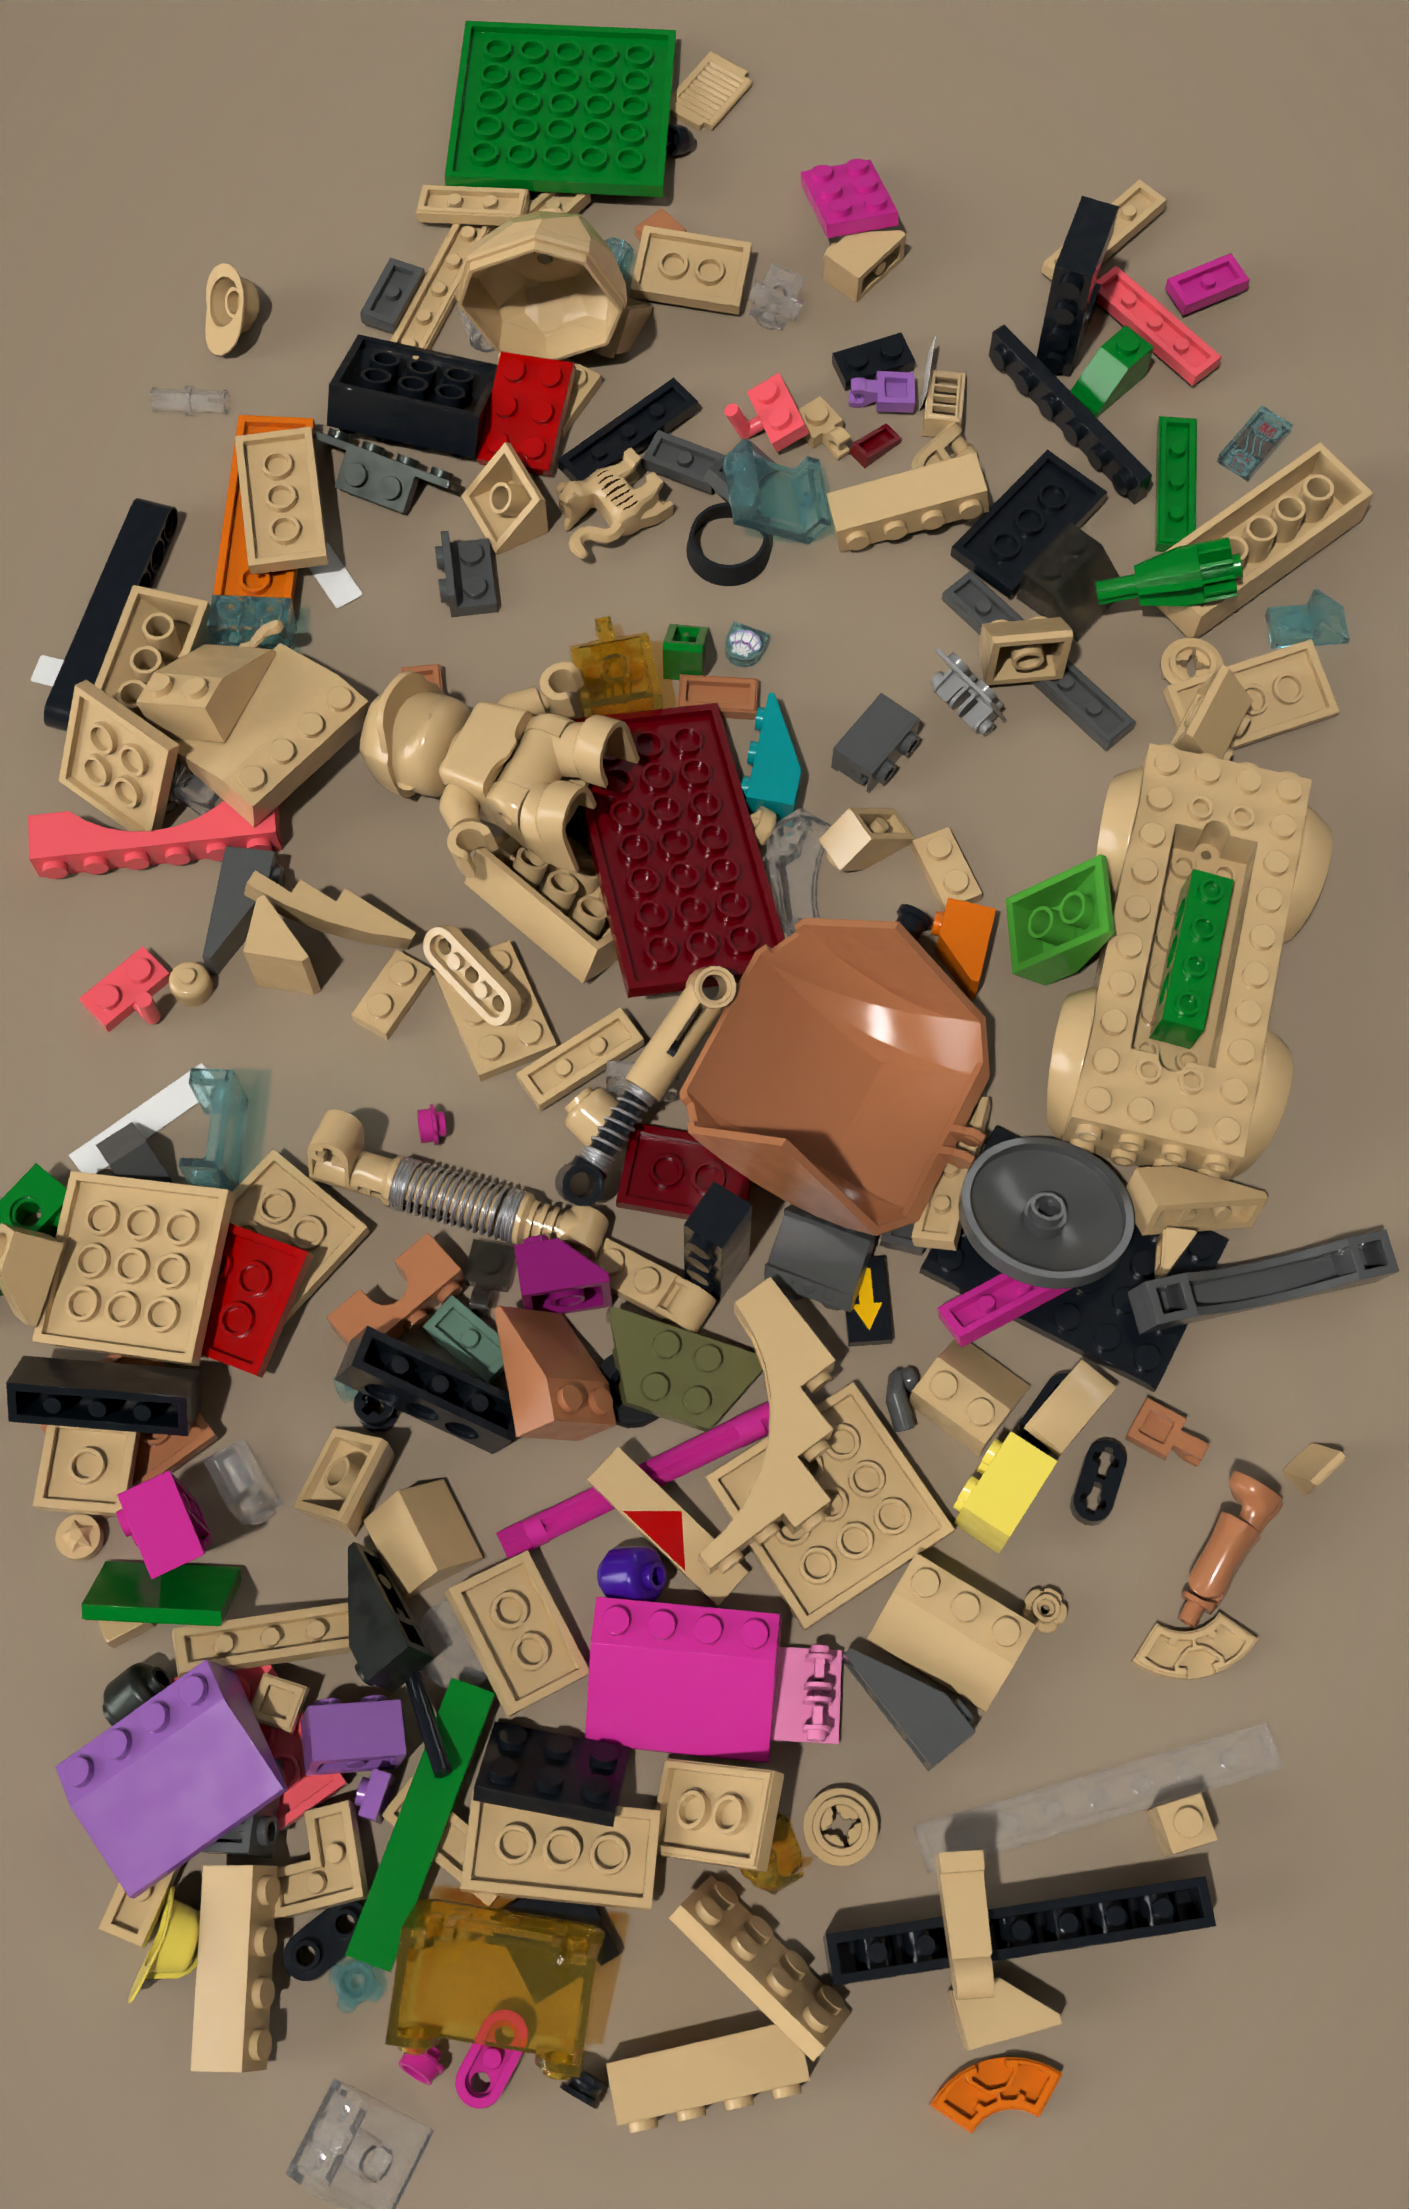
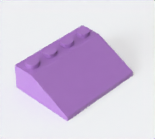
[55,1659,288,1899]

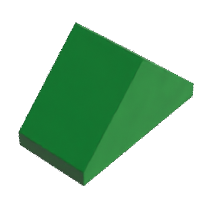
[663,624,708,680]

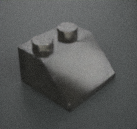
[1017,522,1120,642]

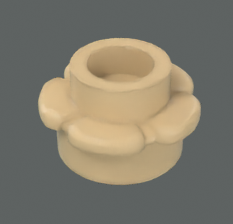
[1022,1588,1067,1633]

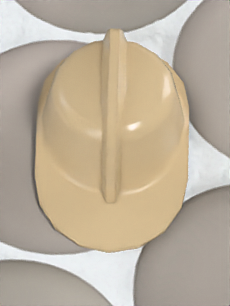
[205,263,260,356]

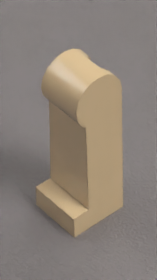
[934,1850,995,2000]

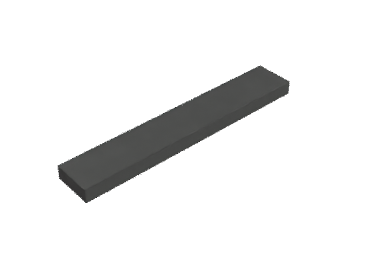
[942,570,1136,752]

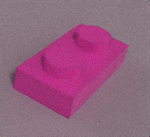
[1165,253,1250,316]

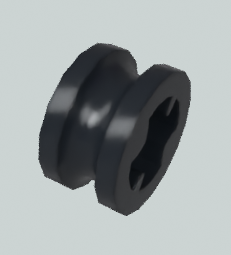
[560,2064,609,2109]

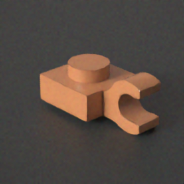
[1125,1398,1209,1467]

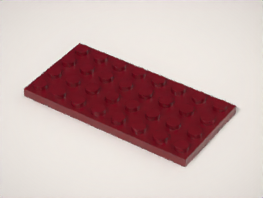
[572,703,785,998]

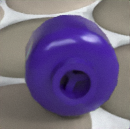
[597,1546,667,1602]

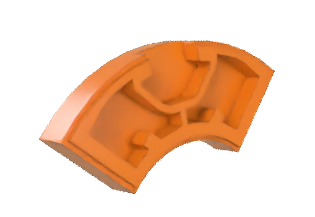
[929,2057,1063,2134]

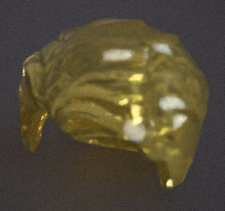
[739,1811,804,1895]

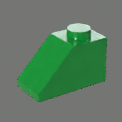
[1071,325,1154,418]

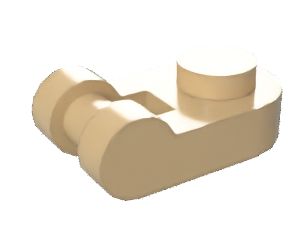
[911,421,977,470]

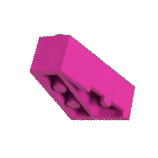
[116,1470,213,1580]

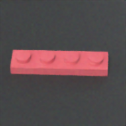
[1095,266,1222,386]

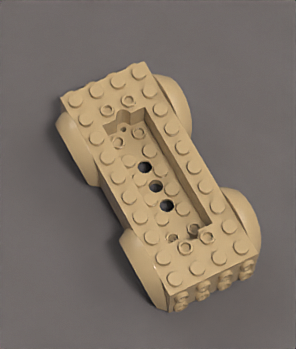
[1047,743,1333,1181]

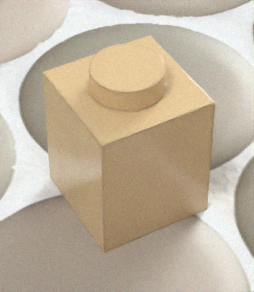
[1147,1793,1218,1858]

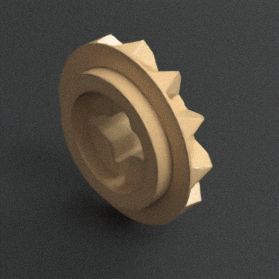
[1159,638,1224,684]
[803,1788,878,1866]

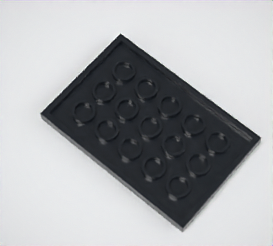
[919,1125,1229,1392]

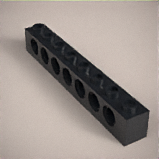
[823,1876,1216,1987]

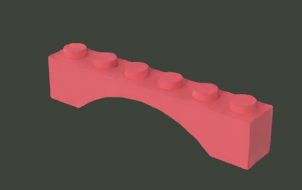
[28,801,282,879]

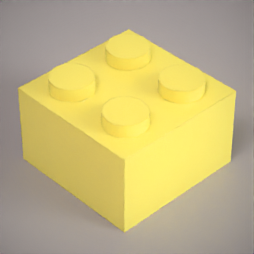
[953,1431,1058,1554]

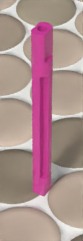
[496,1401,769,1559]

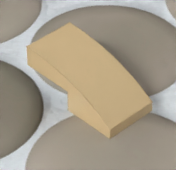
[1024,1359,1117,1457]

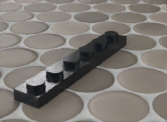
[988,324,1152,505]

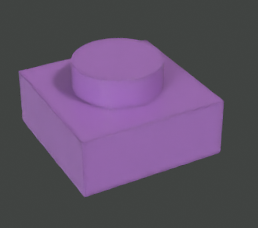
[354,1768,396,1824]

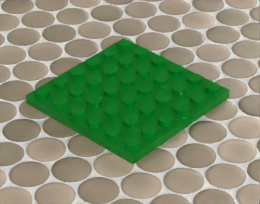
[445,21,676,197]

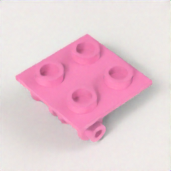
[771,1645,842,1744]

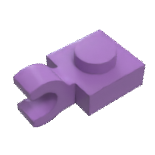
[848,371,915,413]

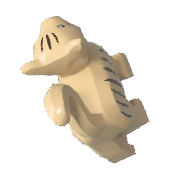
[556,447,674,559]

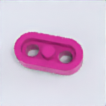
[455,2010,529,2109]

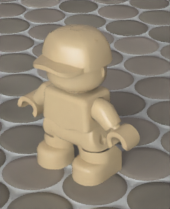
[360,662,640,878]

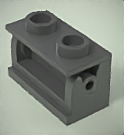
[831,693,920,794]

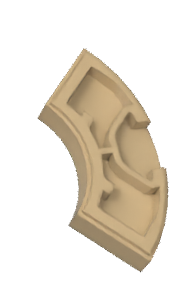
[1130,1612,1258,1680]

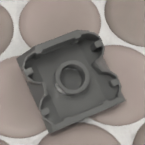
[764,1204,877,1313]

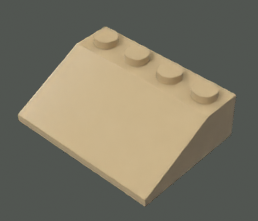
[172,643,368,828]
[464,832,618,984]

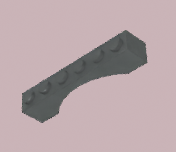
[1128,1229,1399,1334]

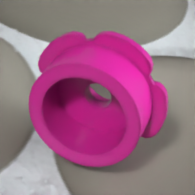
[417,1104,446,1146]
[398,2039,445,2085]

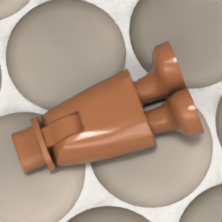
[1178,1471,1283,1629]

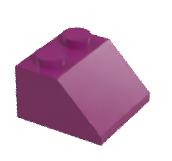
[514,1235,613,1314]

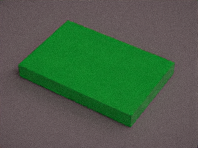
[81,1561,241,1627]

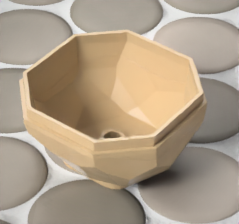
[455,208,627,360]

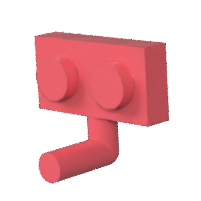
[724,373,810,452]
[79,946,170,1032]

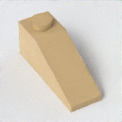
[1126,1165,1269,1235]

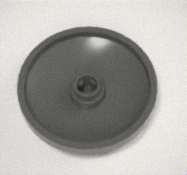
[958,1137,1134,1289]

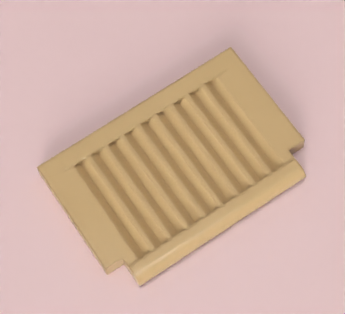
[670,51,753,131]

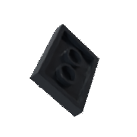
[473,1721,630,1827]

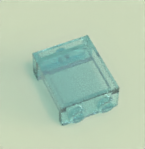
[723,439,831,545]
[179,1068,249,1192]

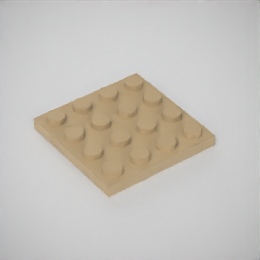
[32,1171,235,1366]
[705,1382,955,1631]

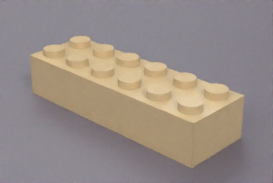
[1157,442,1374,638]

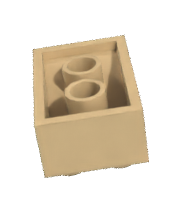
[136,644,275,743]

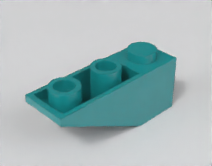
[741,693,801,824]

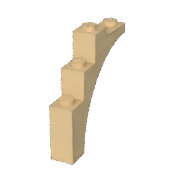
[699,1277,836,1575]

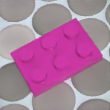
[800,159,899,238]

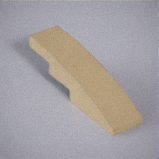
[244,870,416,950]

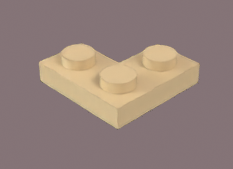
[274,1800,369,1920]

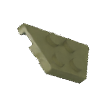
[606,1306,762,1432]

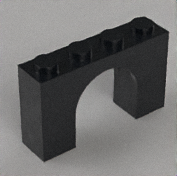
[1036,196,1119,377]

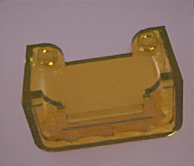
[385,1899,605,2080]

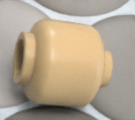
[564,1086,618,1146]

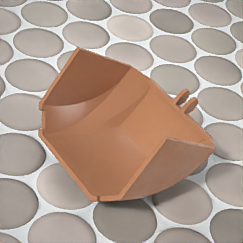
[679,918,990,1236]

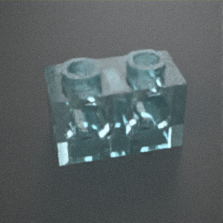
[207,595,297,650]

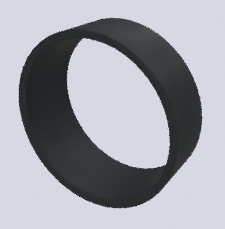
[686,502,770,586]

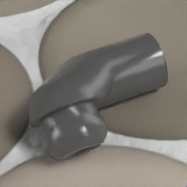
[886,1367,918,1432]

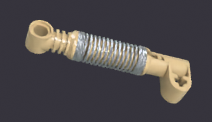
[307,1109,609,1263]

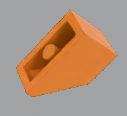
[931,898,996,999]

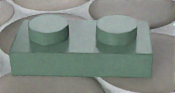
[423,1295,504,1384]

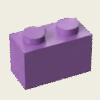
[300,1695,407,1776]

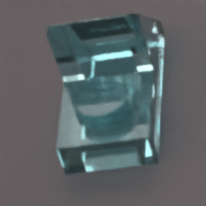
[1265,589,1350,649]

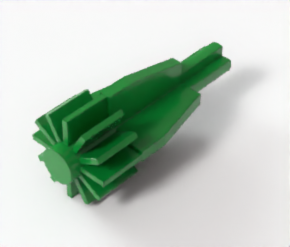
[1095,537,1243,607]

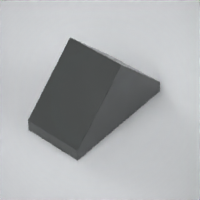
[96,1122,173,1183]

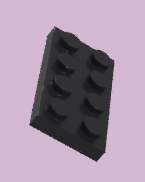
[950,449,1107,599]

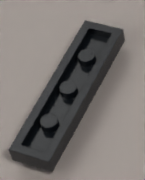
[558,377,698,481]

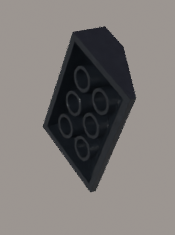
[327,334,498,458]

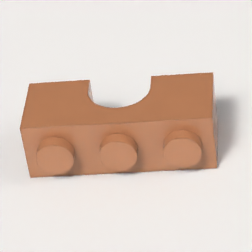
[326,1233,465,1346]

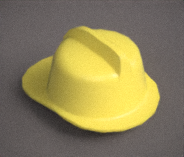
[128,1886,200,2004]

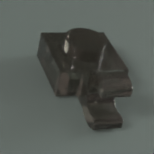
[464,1239,515,1319]

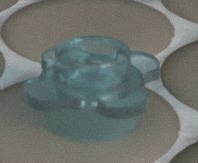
[329,1960,383,2013]

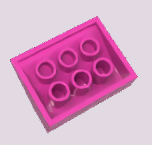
[585,1597,782,1763]

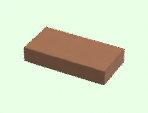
[678,674,758,720]

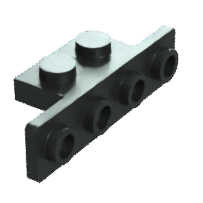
[313,428,462,515]

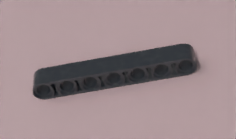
[44,498,178,731]

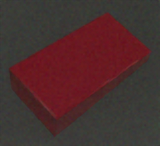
[849,423,902,468]

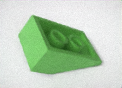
[1006,854,1115,986]

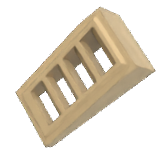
[921,370,966,437]

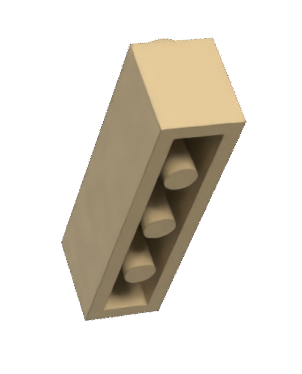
[826,452,989,553]
[190,1865,280,2073]
[606,2024,810,2133]

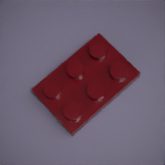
[616,1123,752,1220]

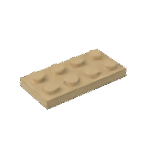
[235,426,329,575]
[1163,639,1340,750]
[460,1791,661,1911]
[669,1875,852,2062]

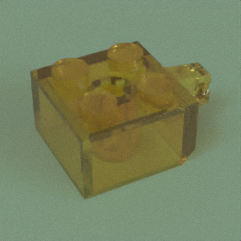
[569,616,663,717]

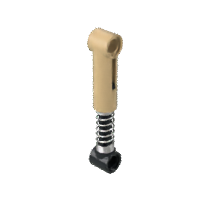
[555,966,736,1206]

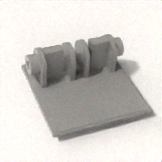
[930,648,1007,736]

